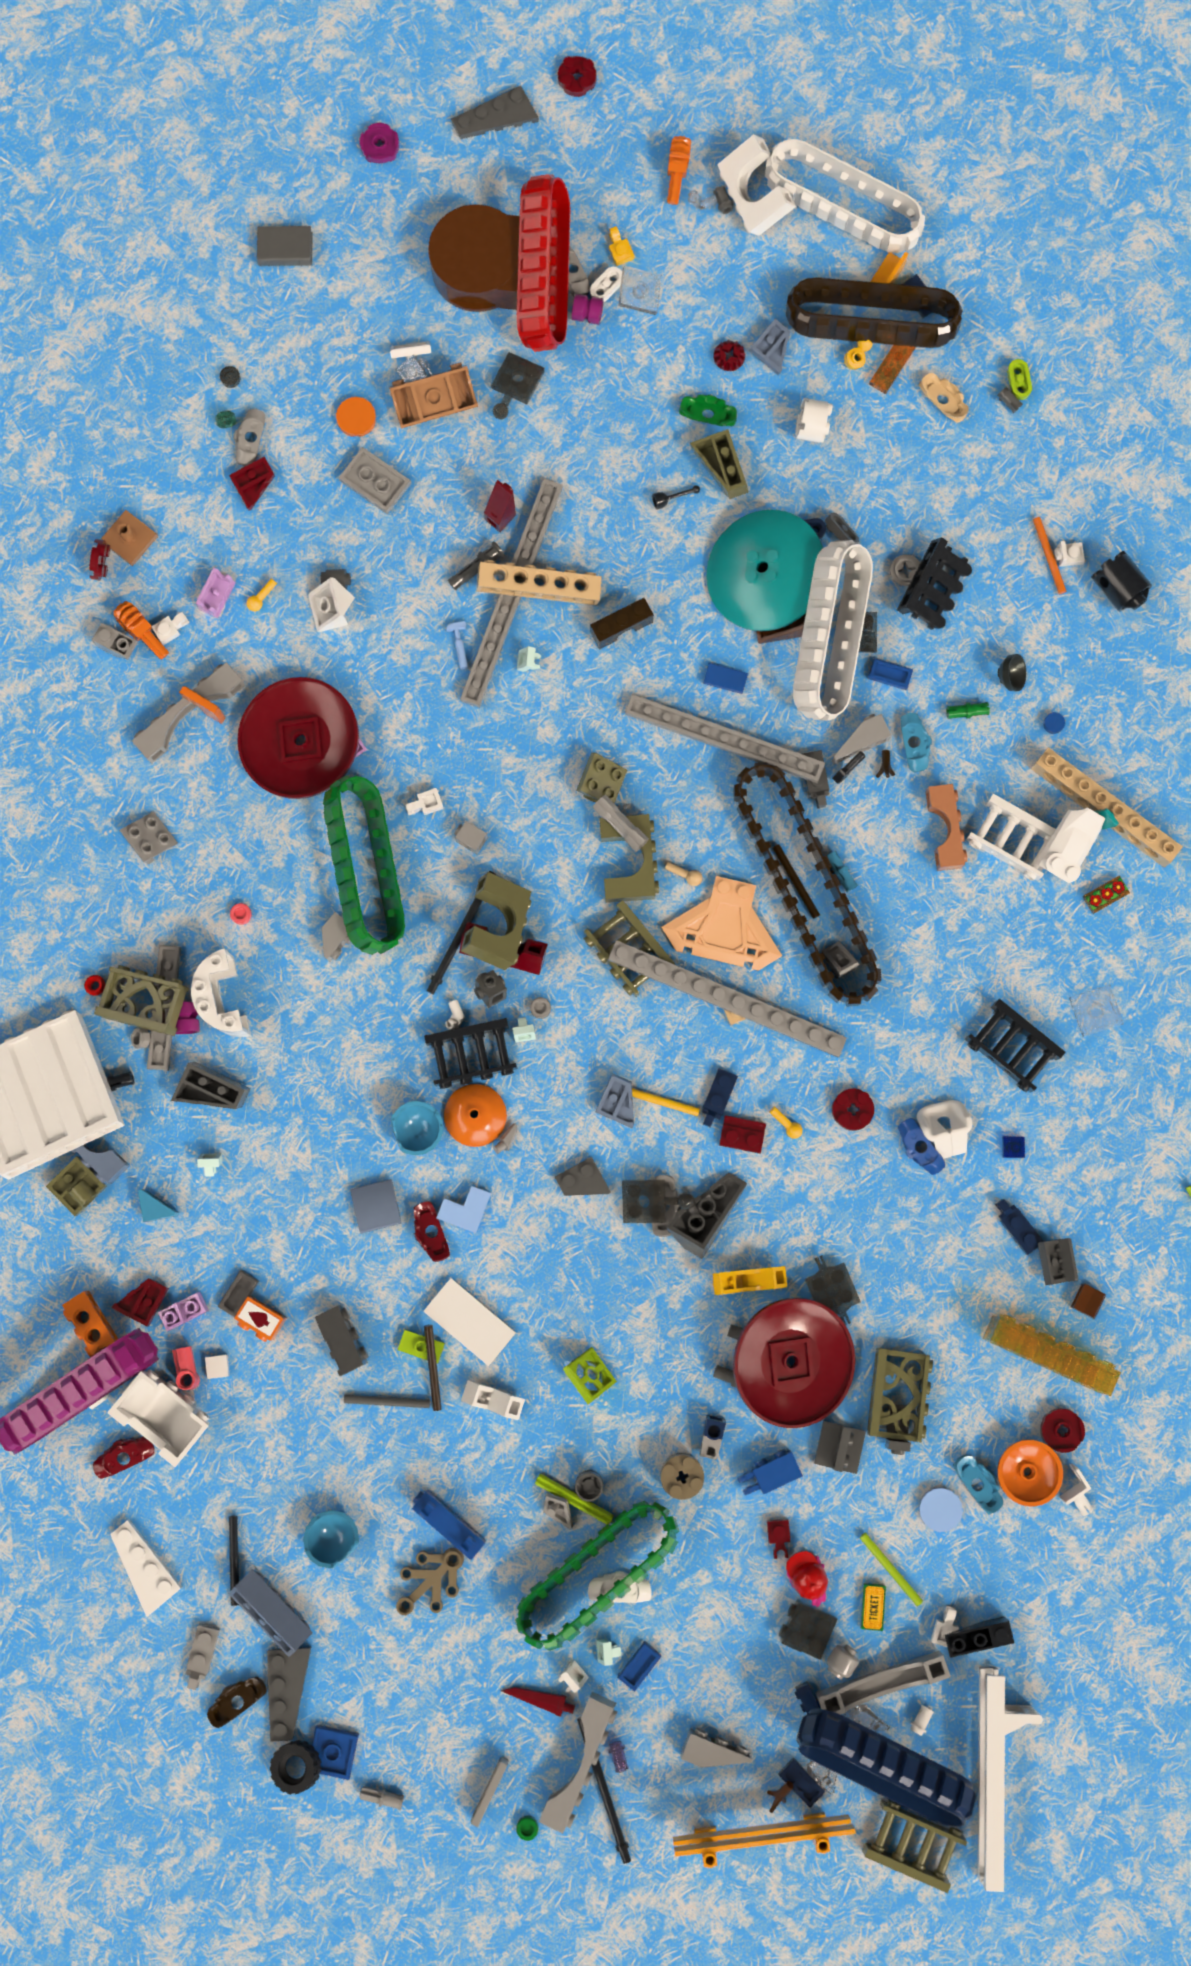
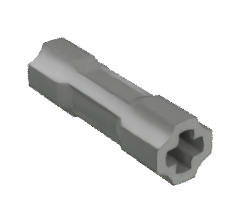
[593,794,649,852]

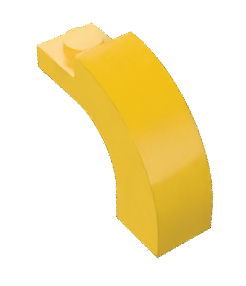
[712,1266,787,1295]

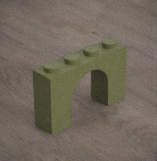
[600,814,659,903]
[461,872,532,970]

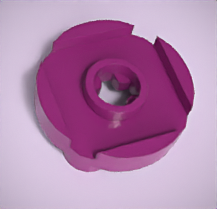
[360,123,400,164]

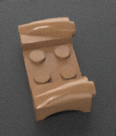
[389,362,478,429]

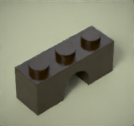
[590,598,654,650]

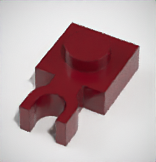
[767,1519,791,1559]

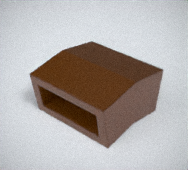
[1070,1284,1106,1320]

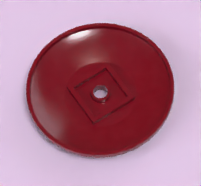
[237,677,359,799]
[733,1298,855,1428]

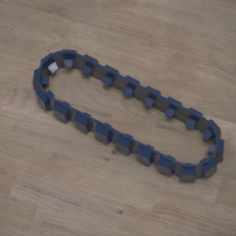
[796,1709,976,1827]

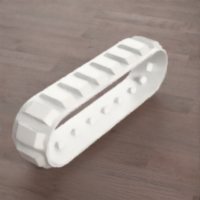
[764,139,925,253]
[793,540,873,721]

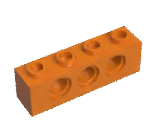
[62,1291,118,1357]

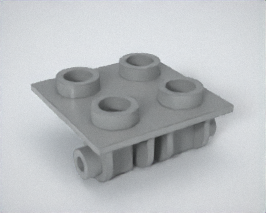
[119,811,178,864]

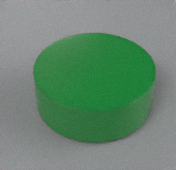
[516,1816,538,1841]

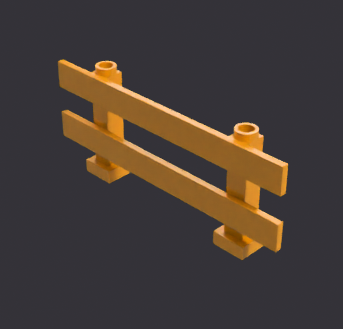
[673,1812,856,1868]

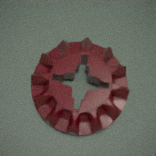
[713,339,746,371]

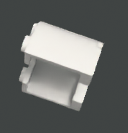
[191,949,251,1037]
[107,1369,210,1467]

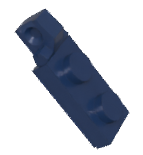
[702,1069,738,1128]
[995,1199,1044,1255]

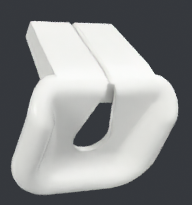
[916,1100,972,1158]

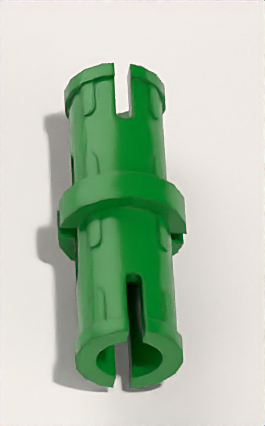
[946,702,990,719]

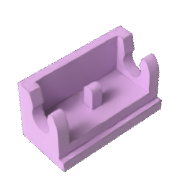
[196,567,236,618]

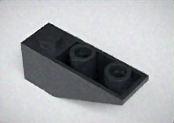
[945,1616,1015,1658]

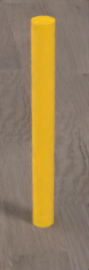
[632,1088,700,1116]

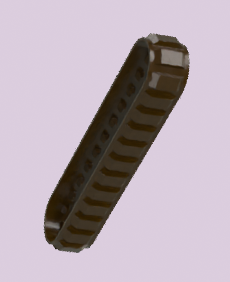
[733,762,882,1007]

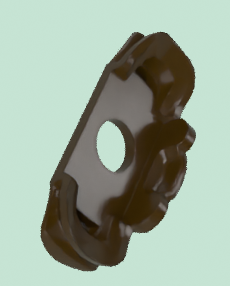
[207,1677,267,1728]

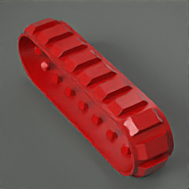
[516,174,571,352]

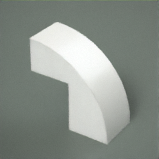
[461,1380,525,1420]

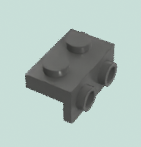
[1038,1238,1078,1285]

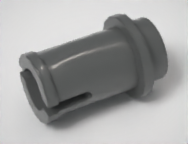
[713,186,733,214]
[997,387,1023,413]

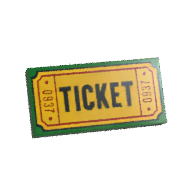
[860,1583,886,1631]

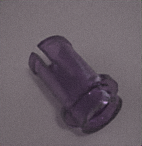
[608,1741,629,1773]

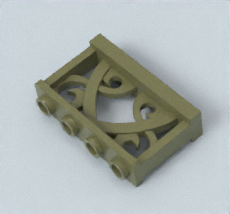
[94,965,189,1037]
[867,1348,933,1443]

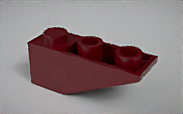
[484,480,516,532]

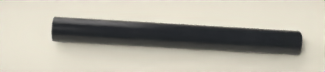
[229,1516,239,1606]

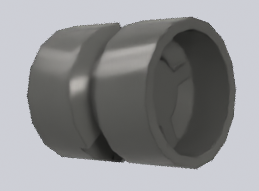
[575,1470,603,1502]

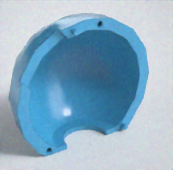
[391,1101,444,1156]
[303,1510,359,1568]

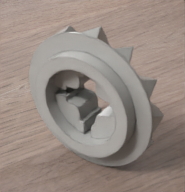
[890,555,920,586]

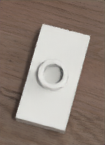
[390,341,431,359]

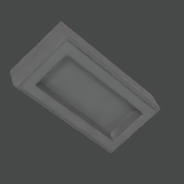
[217,1270,259,1318]

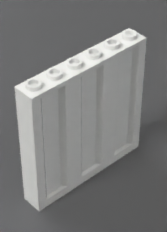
[0,1010,125,1180]

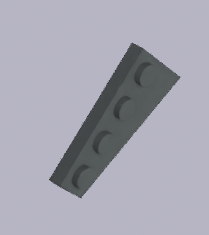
[451,85,539,139]
[267,1647,312,1742]

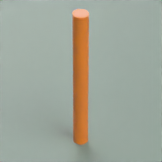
[1033,517,1067,595]

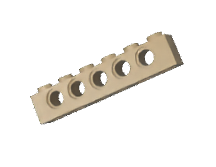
[476,560,602,606]

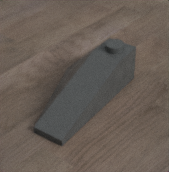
[667,1173,747,1259]

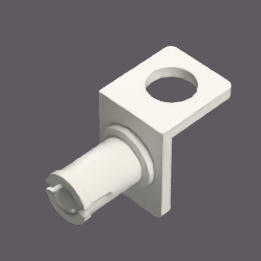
[1059,1463,1094,1516]

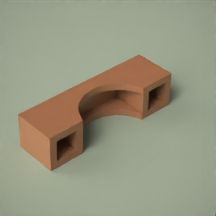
[925,784,967,871]

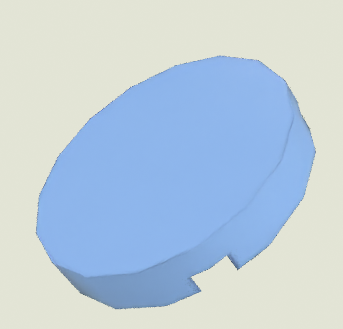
[919,1487,963,1532]

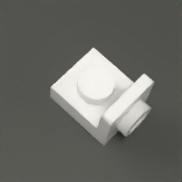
[1054,541,1085,567]

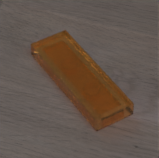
[869,345,916,394]

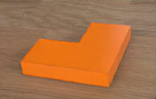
[180,686,226,724]

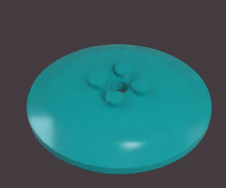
[706,510,823,631]

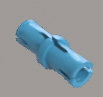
[827,851,858,892]

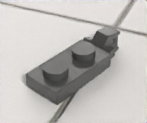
[802,750,830,809]

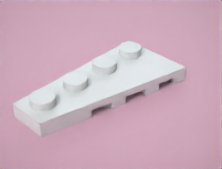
[110,1519,182,1617]

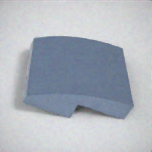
[350,1179,402,1234]

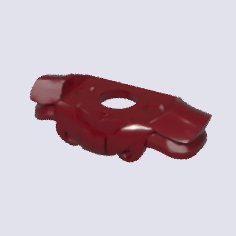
[413,1201,450,1262]
[93,1436,155,1479]

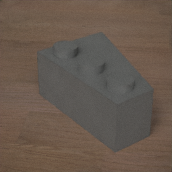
[171,1062,251,1109]
[315,1305,369,1377]

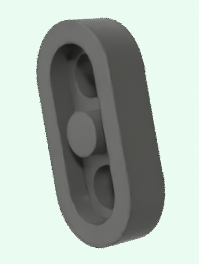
[825,512,859,542]

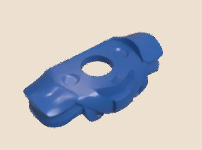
[898,1118,945,1175]

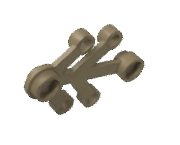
[396,1548,464,1615]

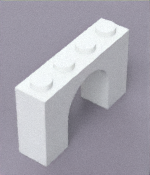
[717,134,796,236]

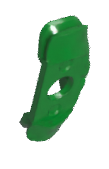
[679,394,737,426]

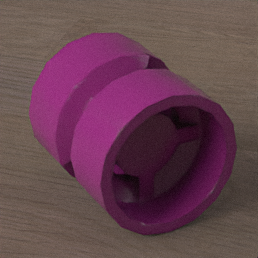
[571,293,604,325]
[175,1002,200,1034]

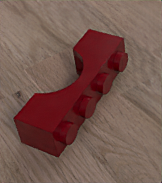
[459,922,548,975]

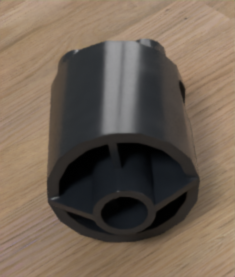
[1091,550,1152,612]

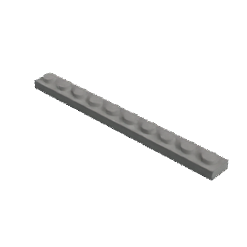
[625,694,825,784]

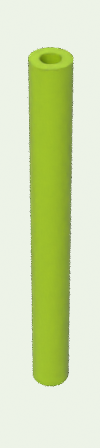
[859,1532,923,1606]

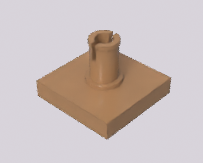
[101,510,158,567]

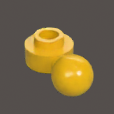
[844,340,873,370]

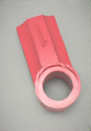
[172,1346,200,1390]

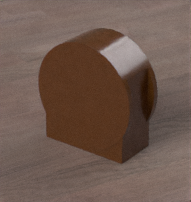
[428,204,520,312]

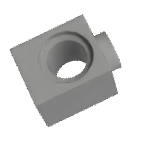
[454,821,488,854]

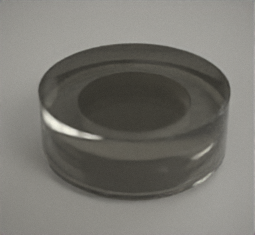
[220,366,241,388]

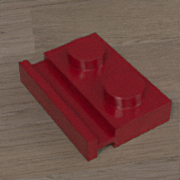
[719,1115,766,1154]

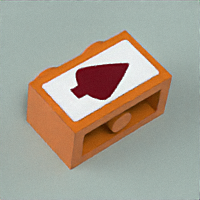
[234,1296,287,1342]

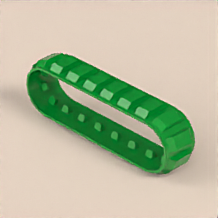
[323,775,405,955]
[515,1501,679,1650]

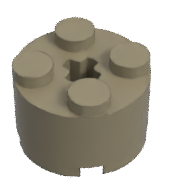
[660,1453,704,1500]

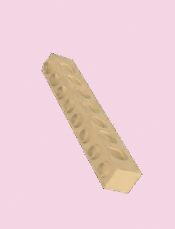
[1031,747,1183,867]

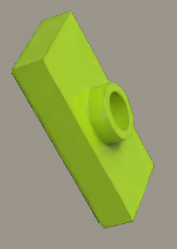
[398,1329,445,1364]

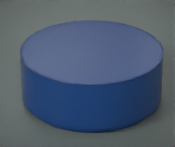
[1043,712,1065,734]

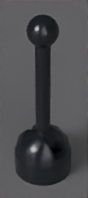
[652,485,700,510]

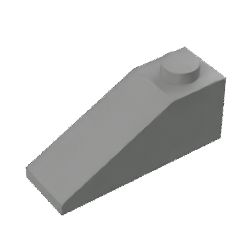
[831,714,892,765]

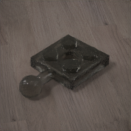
[491,352,545,420]
[622,1179,694,1223]

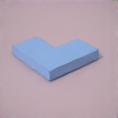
[436,1186,491,1233]

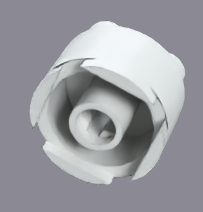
[795,398,833,443]

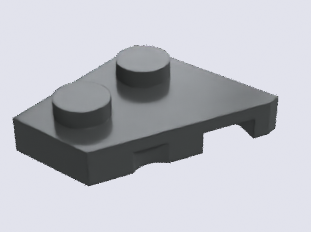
[555,1157,611,1196]

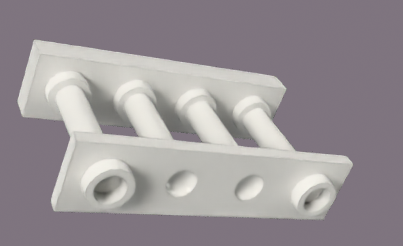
[966,794,1056,881]

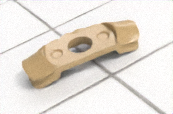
[918,373,969,423]

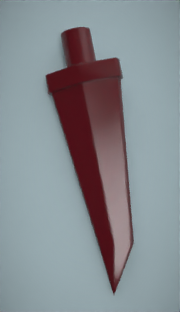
[501,1687,575,1717]

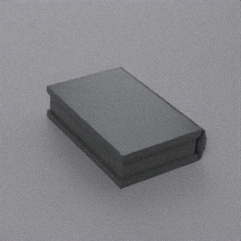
[257,226,313,267]

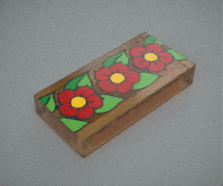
[1082,875,1130,914]

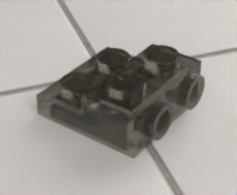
[778,1600,837,1660]

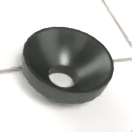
[998,654,1026,692]

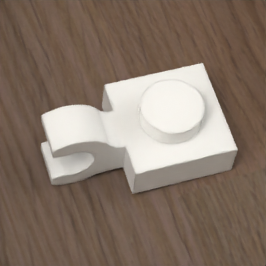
[152,612,190,645]
[405,788,443,815]
[931,1605,959,1647]

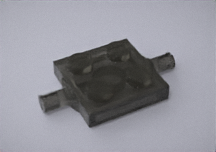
[804,1255,861,1325]

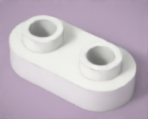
[590,267,623,302]

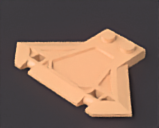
[661,876,782,971]

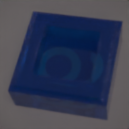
[1002,1136,1025,1158]

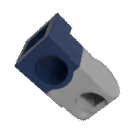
[699,1415,726,1460]

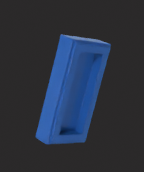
[868,658,913,690]
[703,663,748,694]
[617,1641,662,1692]

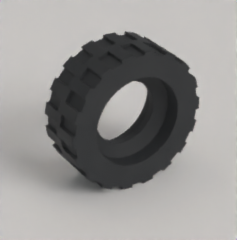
[270,1740,322,1795]

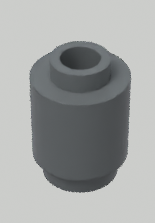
[320,569,351,590]

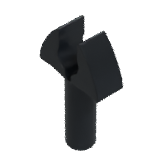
[832,751,865,784]

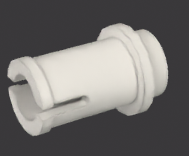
[910,1705,934,1736]

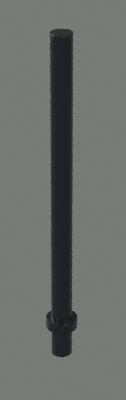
[427,871,496,995]
[577,1717,631,1864]

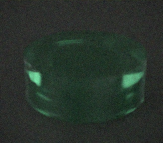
[215,411,236,428]

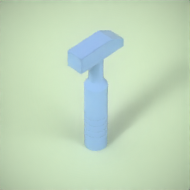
[446,621,468,670]

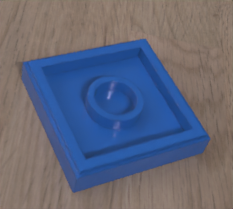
[312,1725,359,1780]

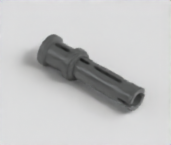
[448,541,505,591]

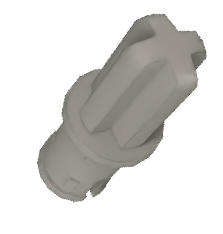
[360,1786,404,1810]

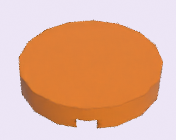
[336,397,376,437]

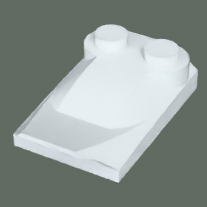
[1035,808,1105,883]

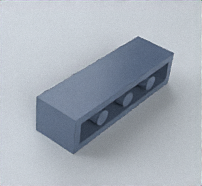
[228,1569,313,1657]

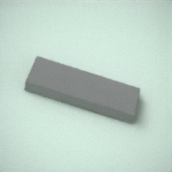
[471,1757,509,1827]

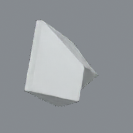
[308,578,355,632]

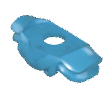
[900,713,932,772]
[953,1455,1003,1515]

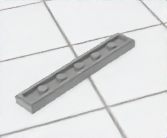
[147,945,181,1071]

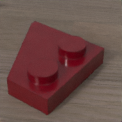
[111,1278,169,1327]

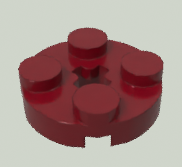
[558,56,597,97]
[89,538,111,581]
[832,1088,874,1131]
[1040,1408,1085,1453]

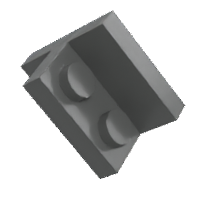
[814,1421,866,1474]

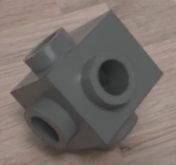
[474,970,507,1008]

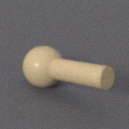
[665,862,703,886]

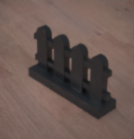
[897,537,972,630]

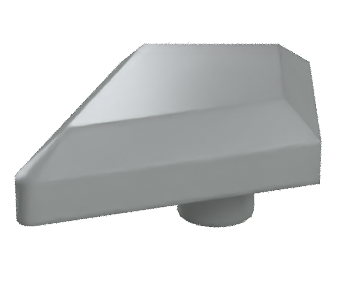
[543,1493,573,1529]

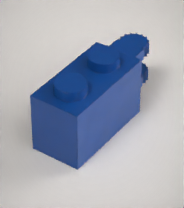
[737,1449,803,1495]

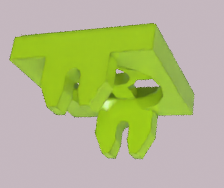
[563,1347,617,1404]

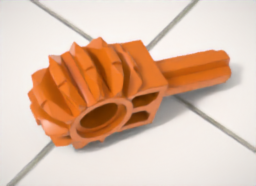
[667,136,691,205]
[113,601,169,660]

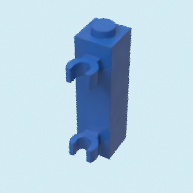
[412,1489,486,1560]

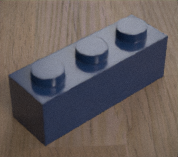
[794,1681,820,1714]

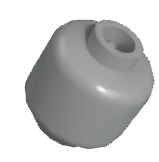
[826,1644,859,1680]

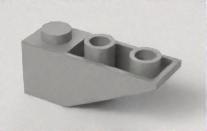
[680,1728,752,1768]

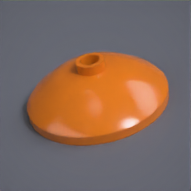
[444,1084,507,1147]
[997,1440,1063,1507]

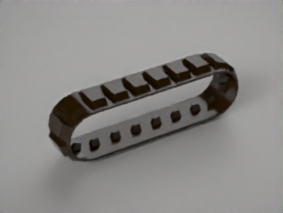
[786,278,963,348]

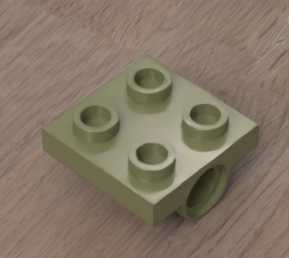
[576,752,627,804]
[46,1156,107,1216]

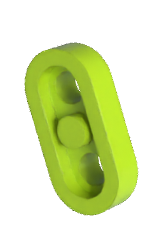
[1007,359,1032,400]

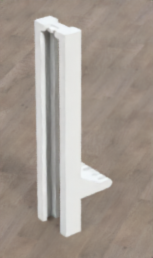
[978,1667,1043,1892]

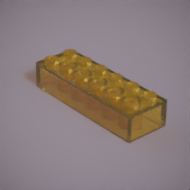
[983,1314,1121,1396]

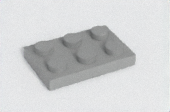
[339,447,412,515]

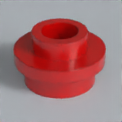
[84,975,106,996]

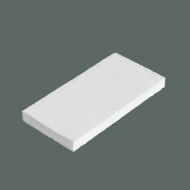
[424,1278,516,1366]

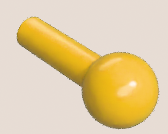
[246,578,277,612]
[769,1106,803,1139]

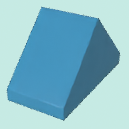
[138,1189,179,1222]

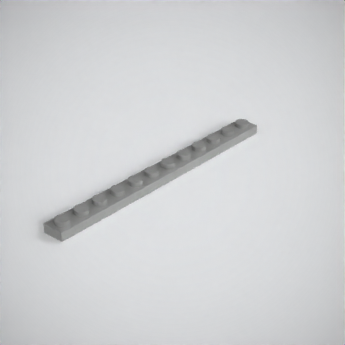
[460,478,563,708]
[608,940,847,1058]

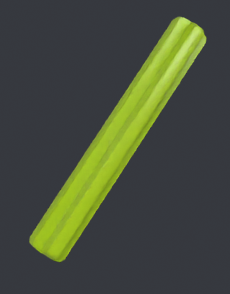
[535,1474,613,1525]

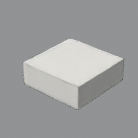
[205,1355,230,1379]

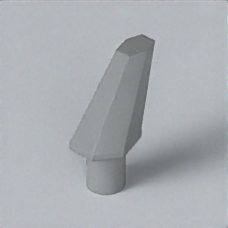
[493,1123,518,1154]

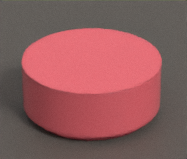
[230,903,252,925]

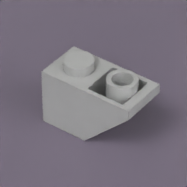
[92,623,138,660]
[322,912,351,962]

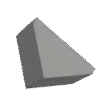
[822,941,859,979]

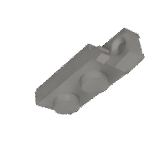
[186,1624,220,1690]

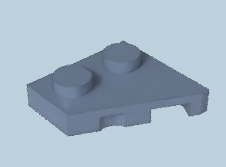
[749,318,790,375]
[595,1073,634,1128]

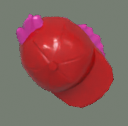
[786,1551,828,1607]

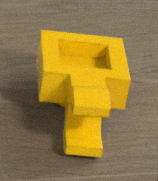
[609,226,635,266]

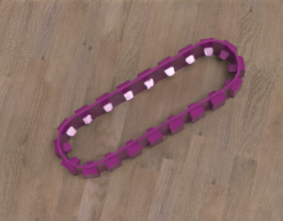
[0,1328,159,1455]

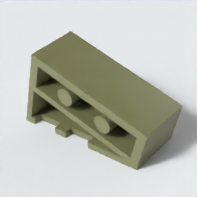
[690,429,749,499]

